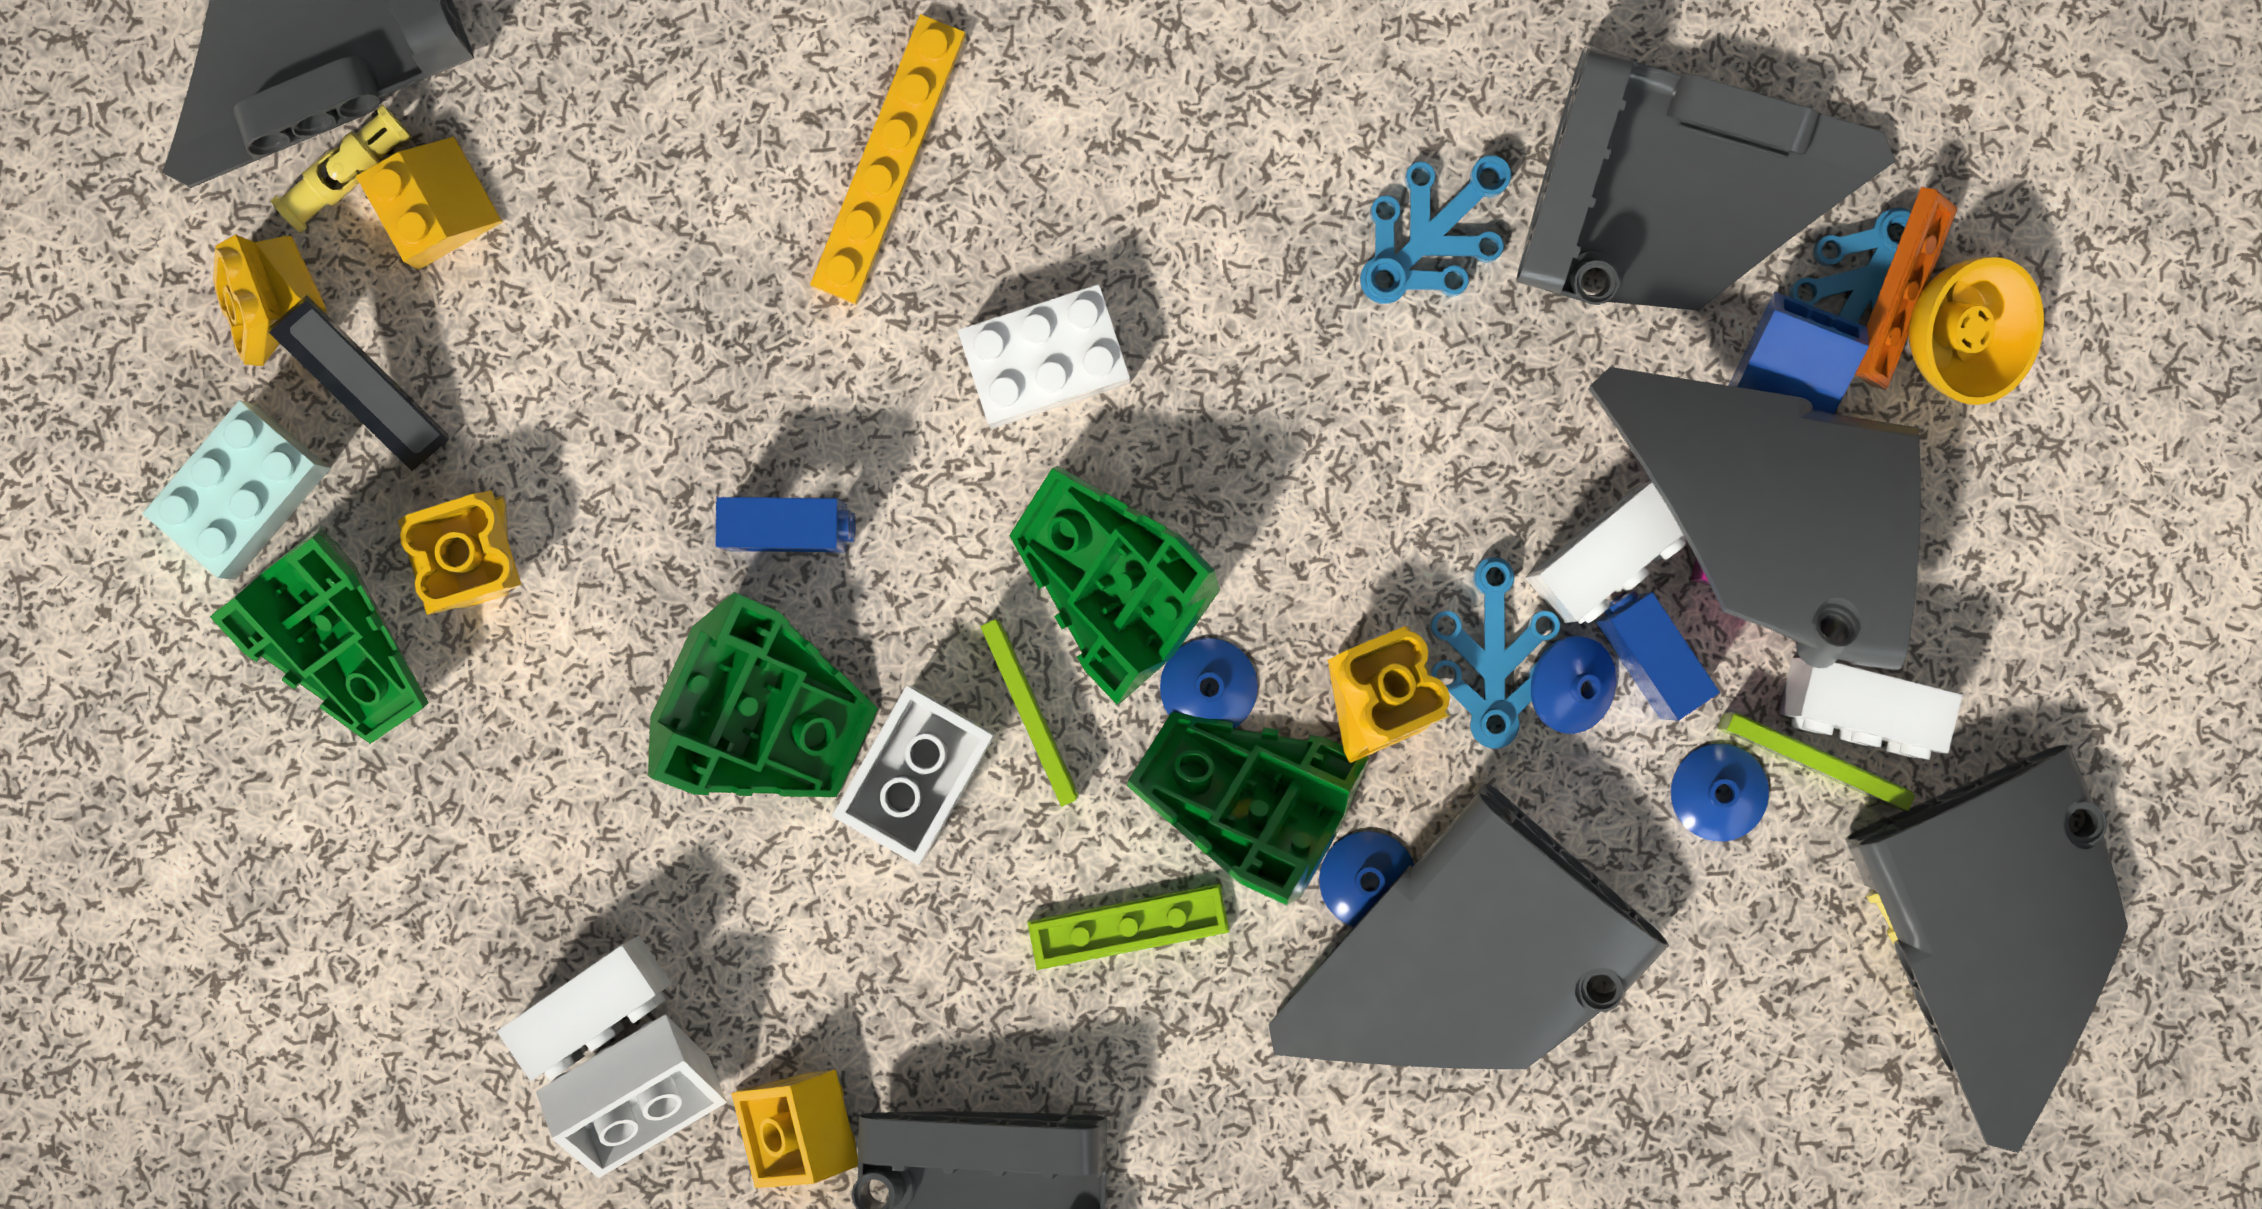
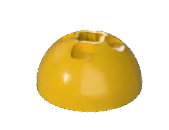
[1909,257,2044,405]

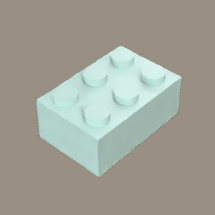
[142,400,331,580]

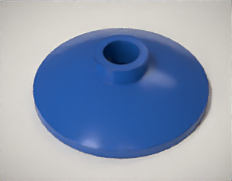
[1531,636,1616,734]
[1160,638,1258,728]
[1670,744,1769,842]
[1319,831,1414,927]

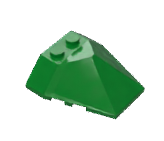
[1009,466,1220,705]
[210,527,429,744]
[648,592,878,797]
[1127,712,1369,905]

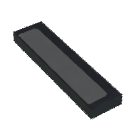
[269,295,449,471]

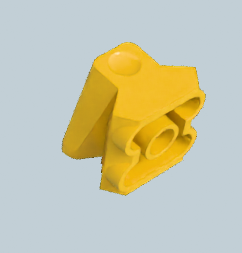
[213,234,327,366]
[397,490,522,615]
[1327,626,1451,763]

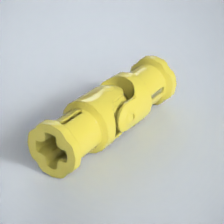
[270,104,413,233]

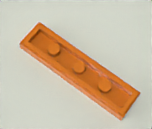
[1855,187,1957,390]

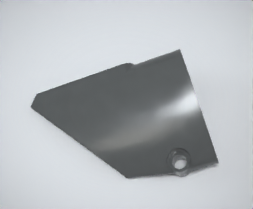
[162,0,474,188]
[1516,46,1896,311]
[1588,367,1921,671]
[1845,745,2128,1153]
[1268,783,1669,1070]
[851,1111,1108,1209]

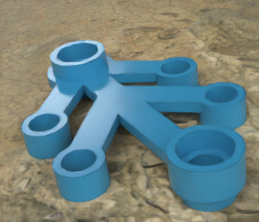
[1360,155,1511,304]
[1789,208,1911,350]
[1430,557,1560,749]

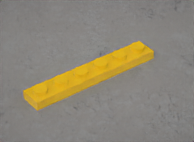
[810,14,966,305]

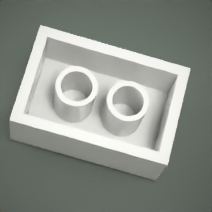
[958,284,1130,429]
[1526,481,1688,624]
[1778,658,1963,760]
[832,685,996,866]
[496,936,672,1082]
[535,1014,727,1178]

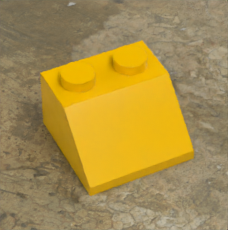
[356,137,503,270]
[731,1069,858,1188]

